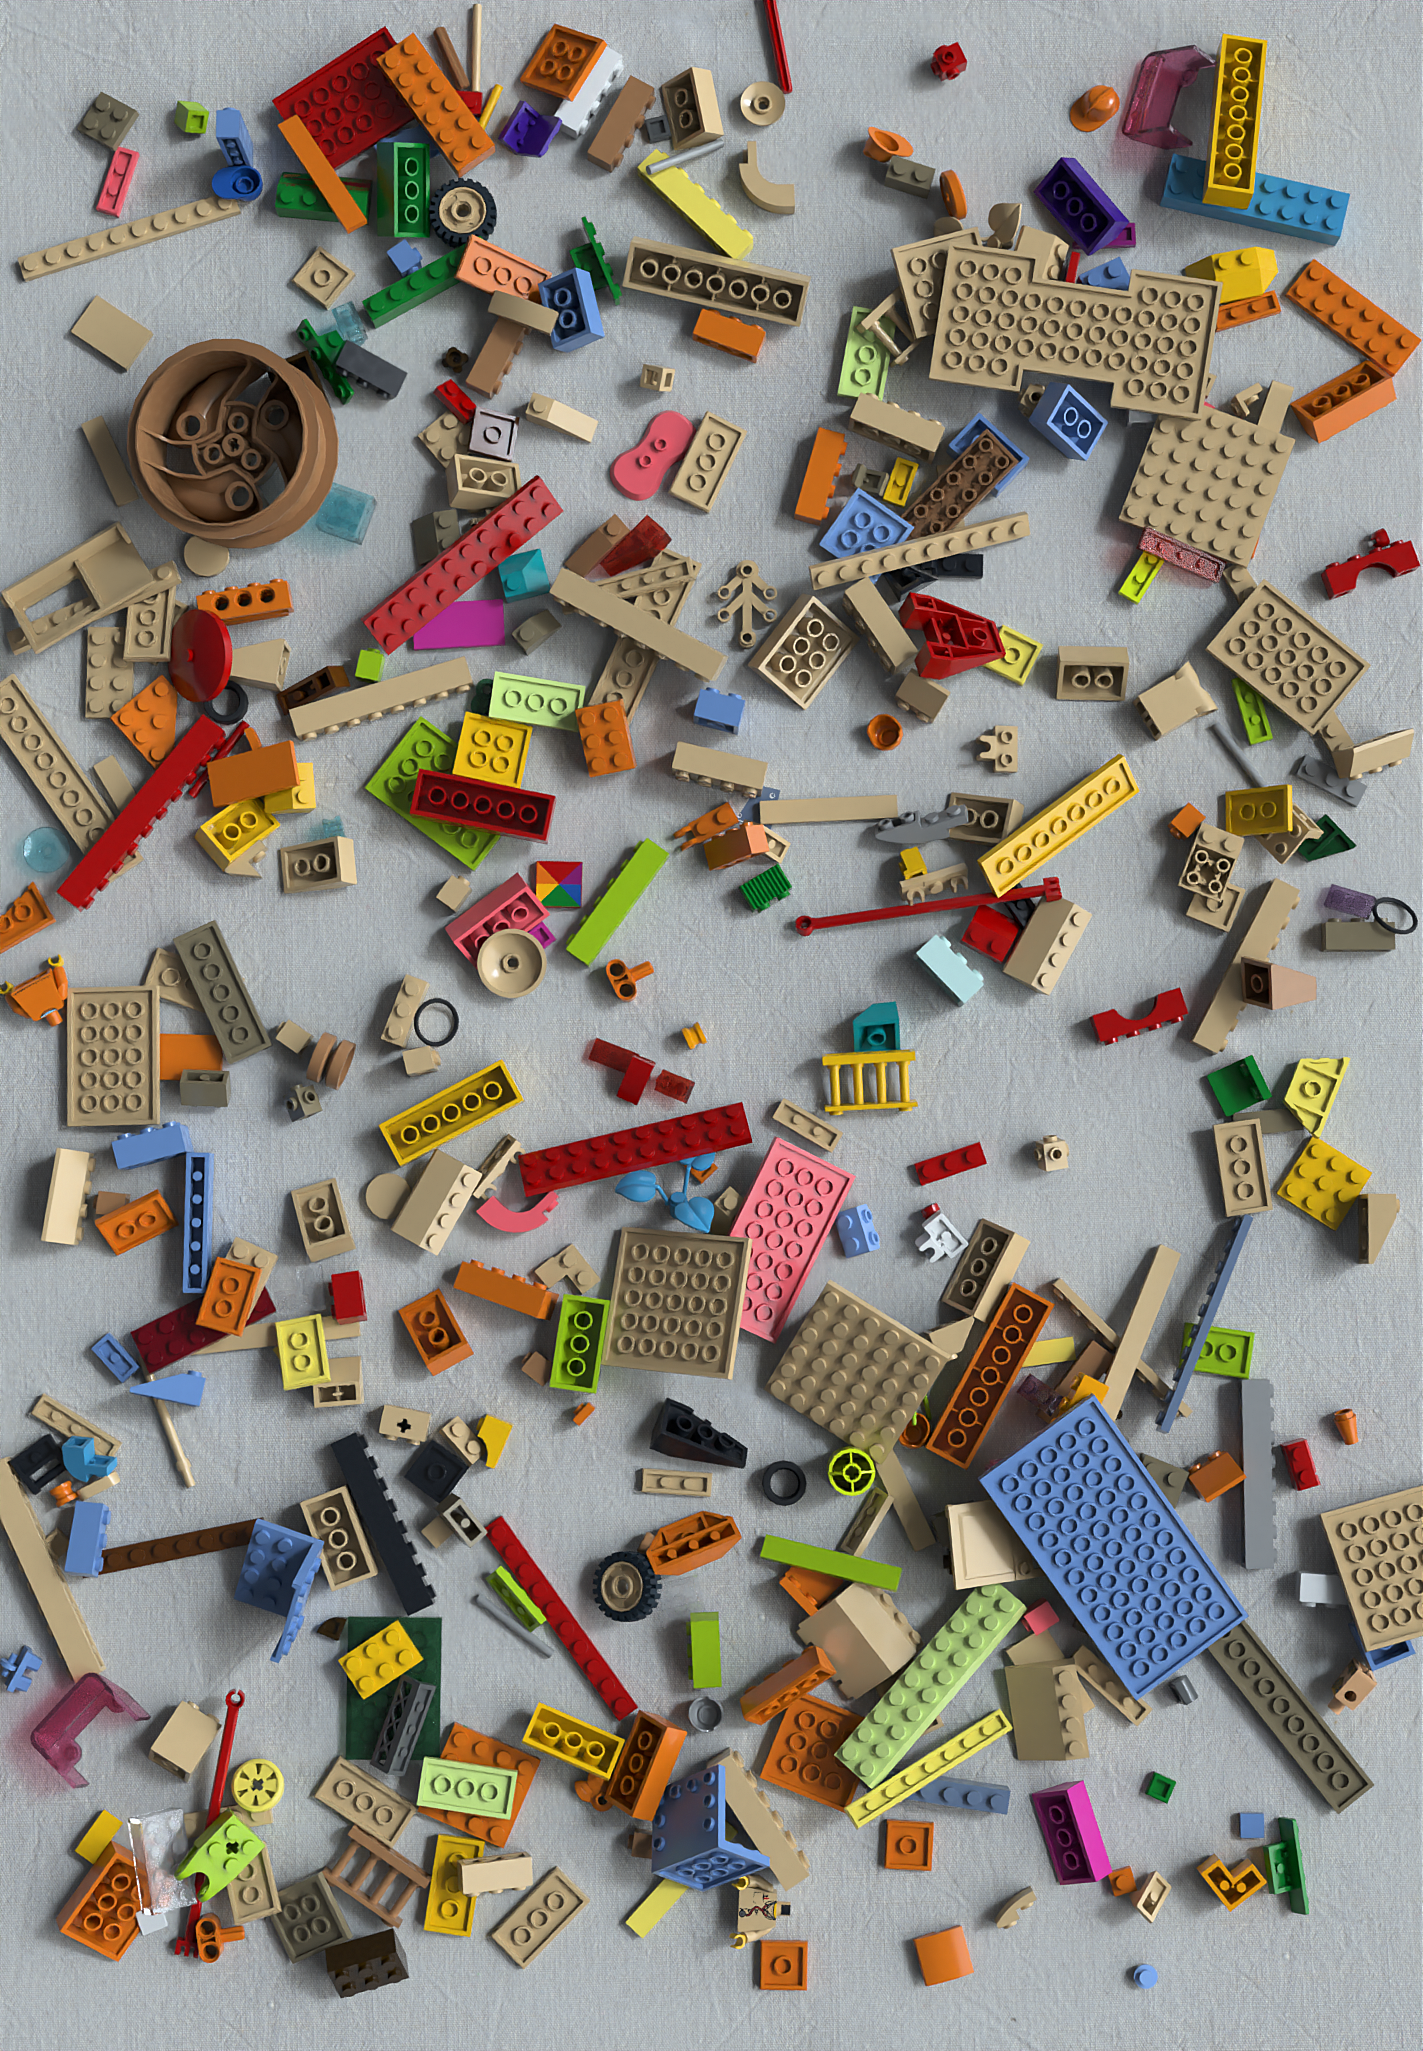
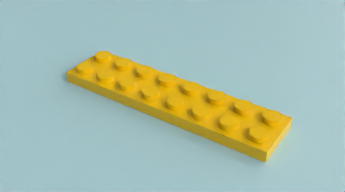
[977,754,1140,898]

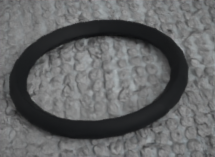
[1372,897,1418,935]
[414,998,459,1047]

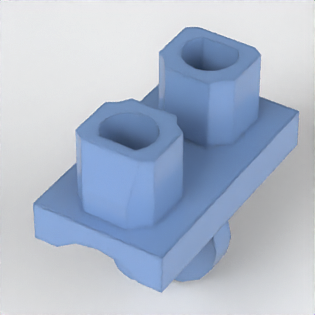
[0,1645,42,1693]

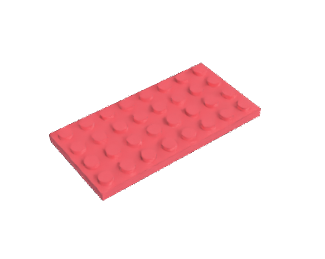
[726,1136,856,1344]

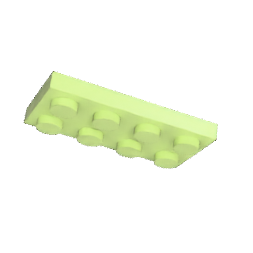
[837,306,896,401]
[488,671,586,732]
[416,1756,518,1820]

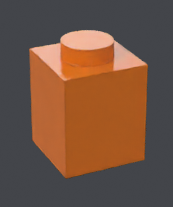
[1167,802,1206,841]

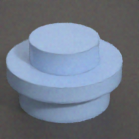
[1134,1964,1158,1989]

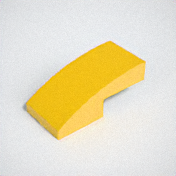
[75,1809,123,1865]

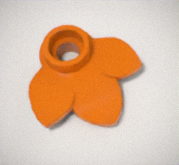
[575,1773,613,1812]

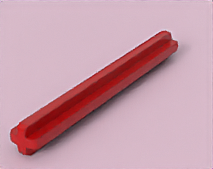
[763,0,793,94]

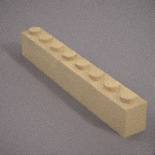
[289,656,474,741]
[1189,878,1300,1055]

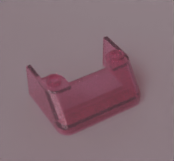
[1122,45,1217,150]
[30,1673,151,1789]

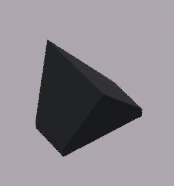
[882,566,938,602]

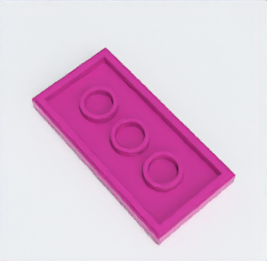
[413,599,506,651]

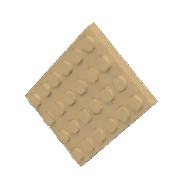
[1205,579,1371,737]
[67,985,160,1127]

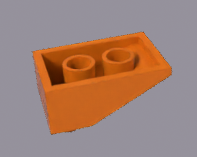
[398,1288,474,1376]

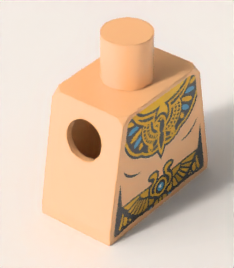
[1327,1657,1377,1715]

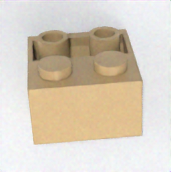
[313,1356,364,1408]

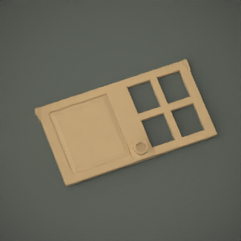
[945,1499,1046,1590]

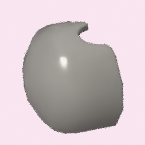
[688,1696,724,1733]

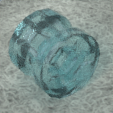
[322,815,346,838]

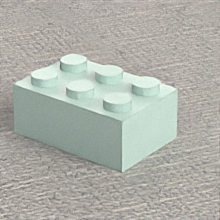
[913,934,984,1007]

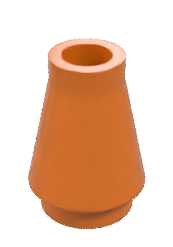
[1333,1408,1359,1445]

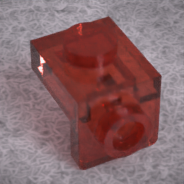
[654,1069,695,1104]

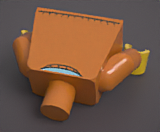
[0,954,68,1027]

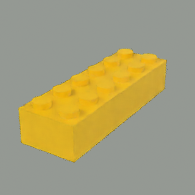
[379,1059,525,1167]

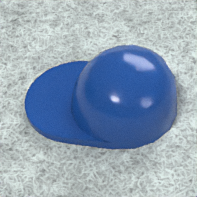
[212,166,263,202]

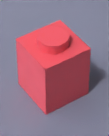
[1020,1597,1060,1636]

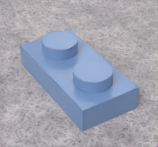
[91,1333,141,1383]

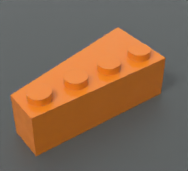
[453,1259,559,1321]

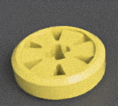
[231,1759,285,1813]

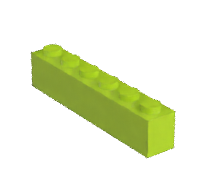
[565,838,670,967]

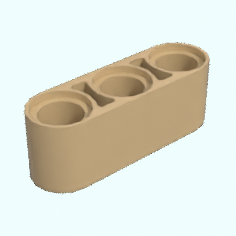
[1256,380,1294,433]

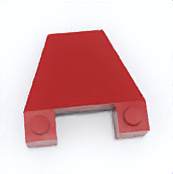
[898,592,1006,680]

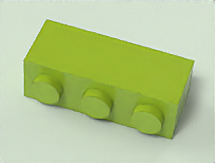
[686,1611,722,1688]

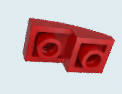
[616,1055,655,1106]

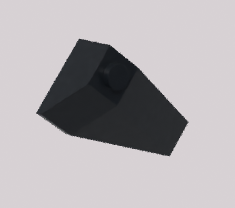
[649,1398,748,1469]

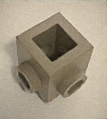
[282,1084,323,1122]

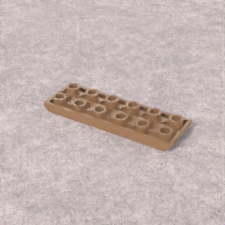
[900,429,1019,541]

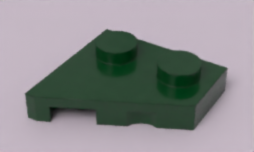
[1296,814,1357,863]

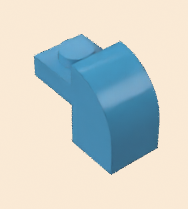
[62,1436,117,1482]

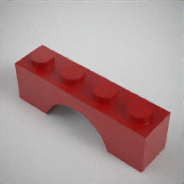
[1321,540,1420,600]
[1089,987,1189,1046]

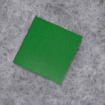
[1145,1771,1176,1804]

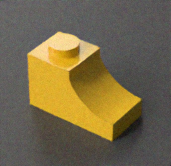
[476,1414,514,1469]

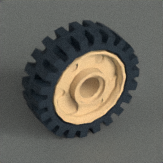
[429,178,497,248]
[593,1551,662,1622]

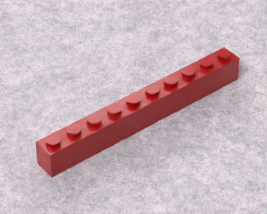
[56,714,226,912]

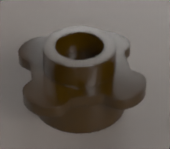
[442,347,469,374]

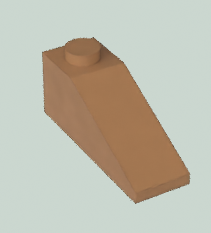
[564,514,631,578]

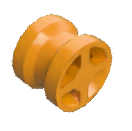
[681,1022,707,1050]

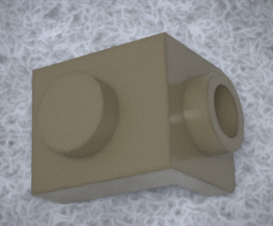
[851,463,890,497]

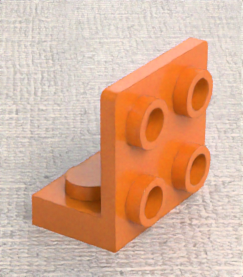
[778,1566,843,1617]

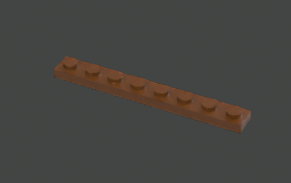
[82,1517,264,1578]

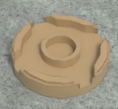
[184,535,230,577]
[365,1173,411,1219]

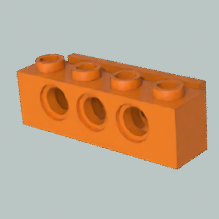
[196,579,294,626]

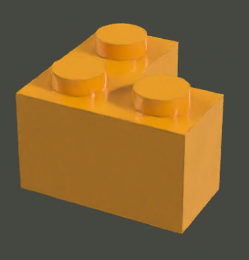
[1196,1853,1267,1912]

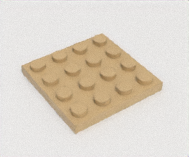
[890,227,983,340]

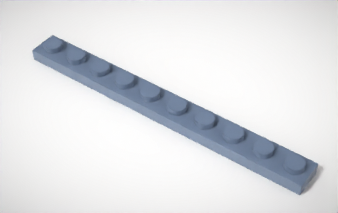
[1155,1214,1253,1434]

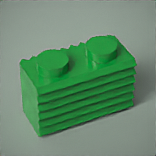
[738,864,792,913]

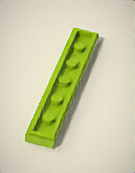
[760,1534,902,1592]

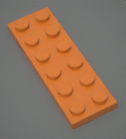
[1285,259,1422,377]

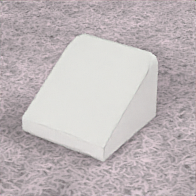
[135,1904,168,1936]

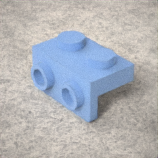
[835,1204,880,1259]

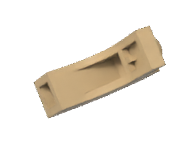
[739,141,795,214]

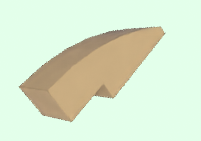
[487,290,559,336]

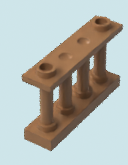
[322,1824,432,1929]

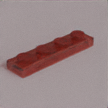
[1136,526,1227,584]

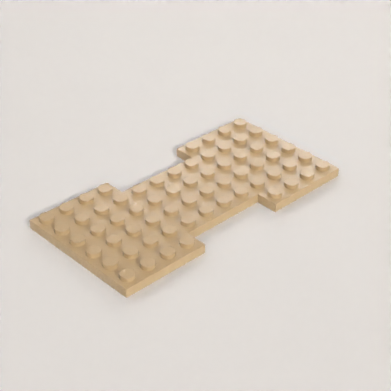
[928,241,1223,421]

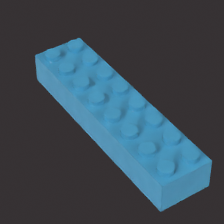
[1159,153,1350,246]

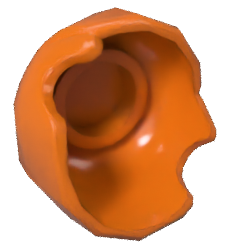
[867,714,903,751]
[898,1412,931,1449]

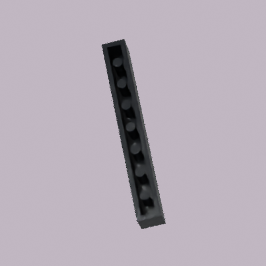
[330,1431,437,1616]

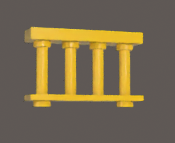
[821,1049,918,1115]

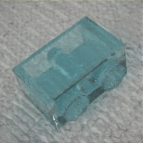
[331,301,368,346]

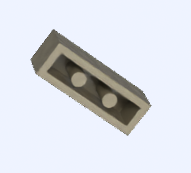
[1321,918,1395,952]

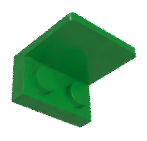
[1207,1055,1272,1117]

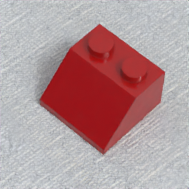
[959,905,1020,965]

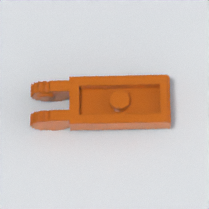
[673,802,739,851]

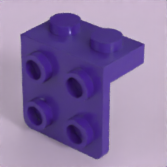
[498,100,562,158]

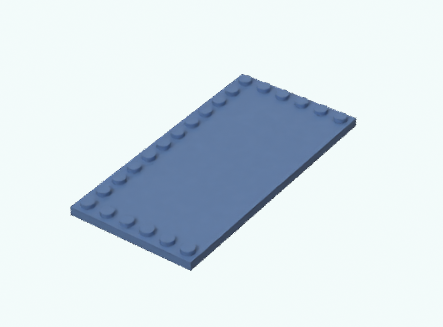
[977,1393,1249,1701]

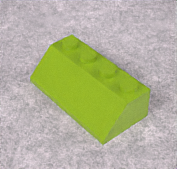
[550,1294,611,1394]

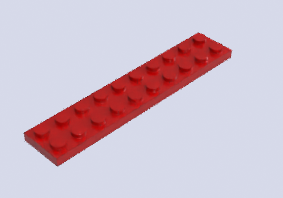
[360,475,564,655]
[518,1102,753,1197]

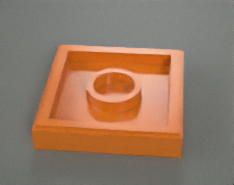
[884,1819,934,1871]
[760,1939,808,1991]

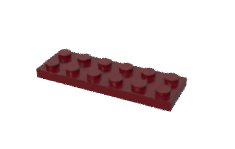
[130,1286,278,1375]

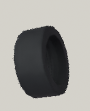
[203,680,249,725]
[762,1460,807,1506]

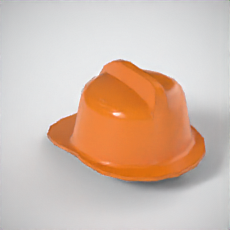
[1070,85,1120,132]
[863,127,914,163]

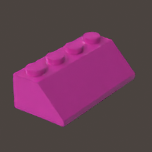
[1031,1780,1113,1885]

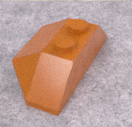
[646,1511,742,1576]

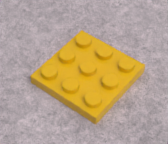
[452,712,533,789]
[1275,1136,1372,1231]

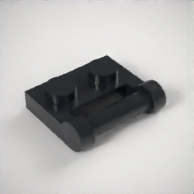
[10,1433,68,1495]

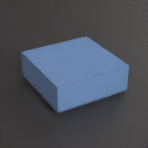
[1239,1812,1264,1838]

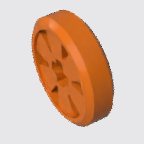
[939,169,967,220]

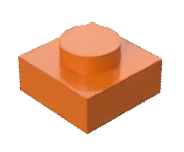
[573,1402,596,1426]
[1108,1865,1137,1897]

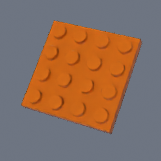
[759,1693,866,1813]
[417,1722,541,1848]

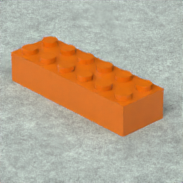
[376,33,495,178]

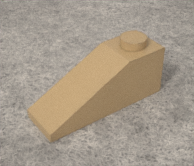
[525,392,598,443]

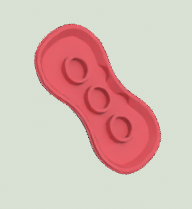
[610,410,697,501]

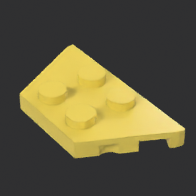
[1282,1057,1351,1139]

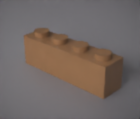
[587,75,656,173]
[465,317,532,400]
[1035,1340,1114,1424]

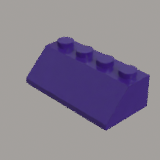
[1033,157,1129,256]

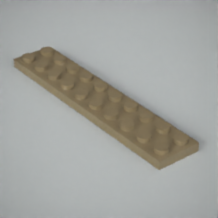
[1207,1620,1374,1814]

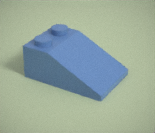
[129,1370,206,1407]

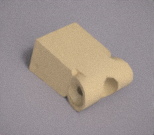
[1132,661,1218,741]

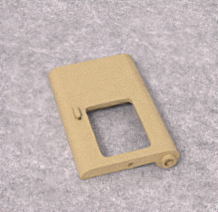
[0,521,156,654]

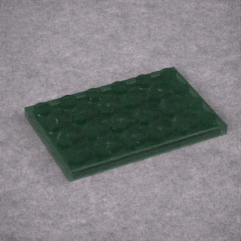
[345,1616,443,1760]

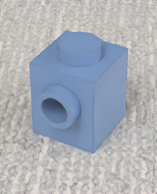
[387,239,423,279]

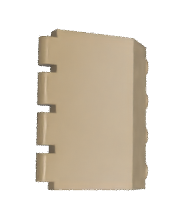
[795,1582,924,1699]

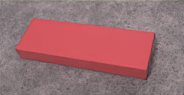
[96,147,139,218]

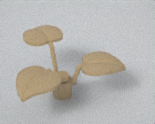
[933,203,1021,250]

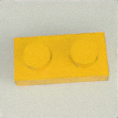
[882,457,919,508]

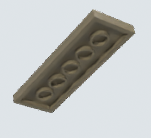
[173,920,273,1065]

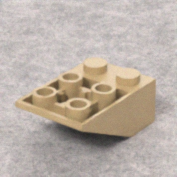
[1177,822,1245,903]

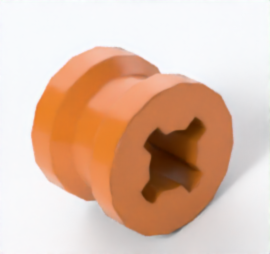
[49,1480,78,1508]

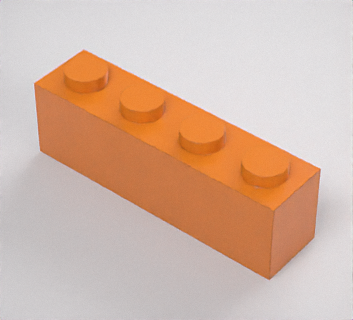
[794,427,848,526]

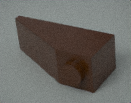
[276,666,351,716]

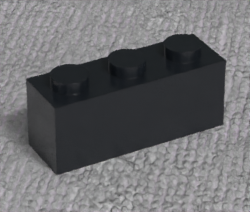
[331,339,408,401]

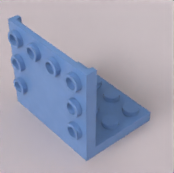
[234,1518,324,1663]
[651,1764,770,1892]

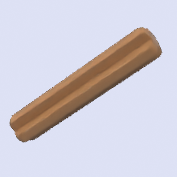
[433,26,470,90]

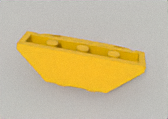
[1185,246,1278,304]

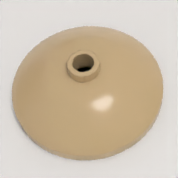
[477,929,547,998]

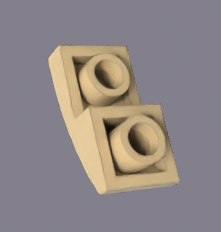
[994,1886,1037,1929]

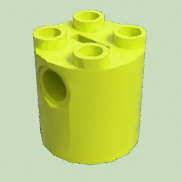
[826,1446,875,1496]

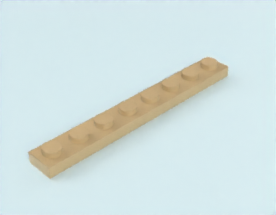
[6,560,182,655]
[1051,1278,1193,1418]

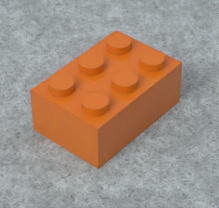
[575,698,637,777]

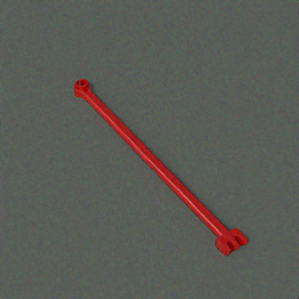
[795,877,1062,936]
[174,1688,245,1959]

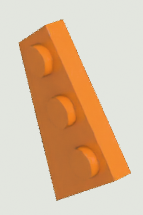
[0,882,56,954]

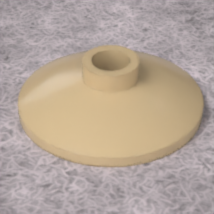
[740,81,785,126]

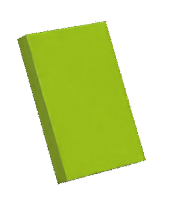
[1178,1322,1255,1379]

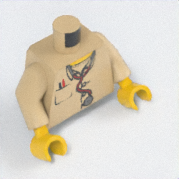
[729,1875,791,1949]

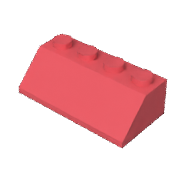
[445,872,550,970]

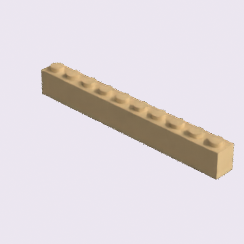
[0,1456,106,1684]

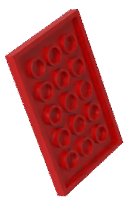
[272,26,415,171]

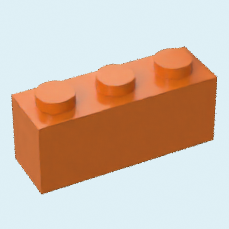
[693,308,766,363]
[703,822,769,871]

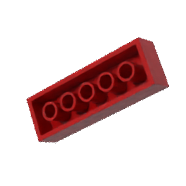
[410,768,557,845]

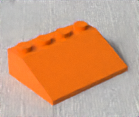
[56,1840,173,1962]

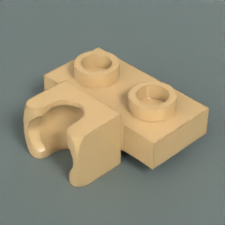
[975,725,1018,773]

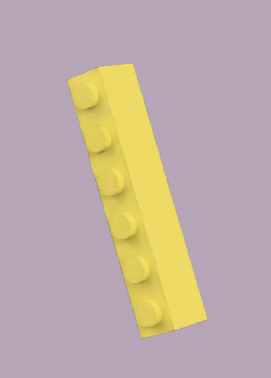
[637,149,753,260]

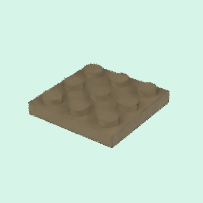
[270,1871,353,1964]

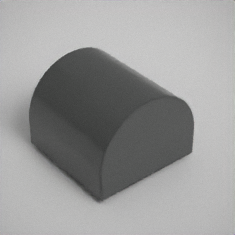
[1168,1675,1198,1705]

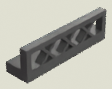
[370,1674,436,1777]

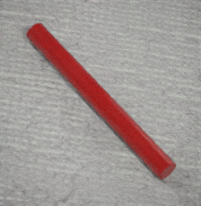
[188,720,250,798]

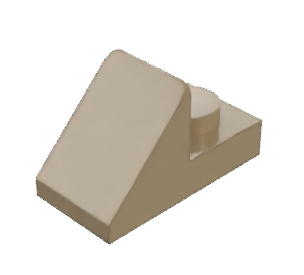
[224,840,268,878]
[1129,1871,1172,1923]

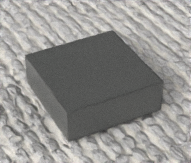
[644,115,672,144]

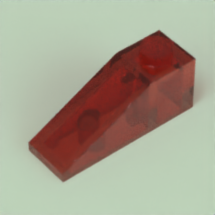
[599,515,672,577]

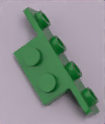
[569,216,622,306]
[296,319,354,405]
[1263,1817,1310,1915]

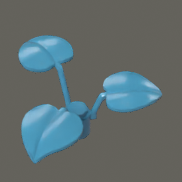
[615,1152,715,1233]

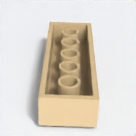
[707,1747,811,1891]

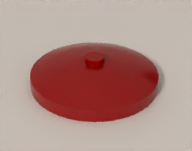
[167,609,233,702]

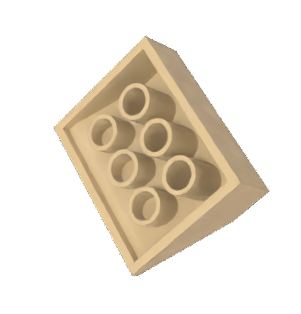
[748,593,860,710]
[1005,1658,1090,1761]

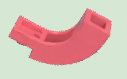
[476,1191,559,1233]

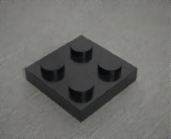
[404,1439,469,1503]

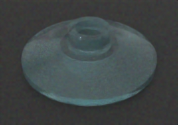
[23,827,70,873]

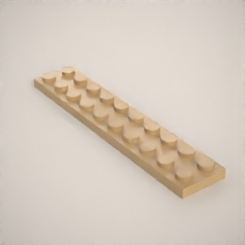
[0,673,145,885]

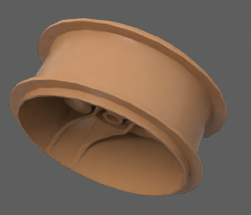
[127,339,339,549]

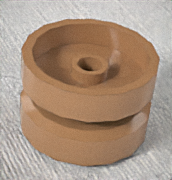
[306,1032,356,1091]

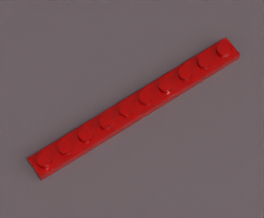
[485,1515,638,1721]

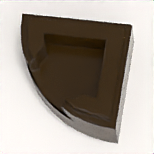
[317,1616,348,1641]

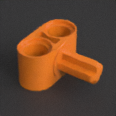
[606,959,654,1002]
[196,1913,245,1963]

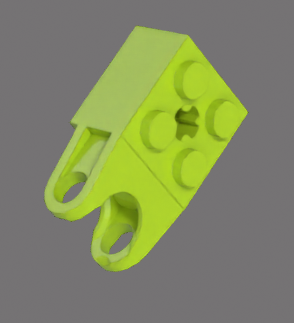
[174,1807,265,1902]

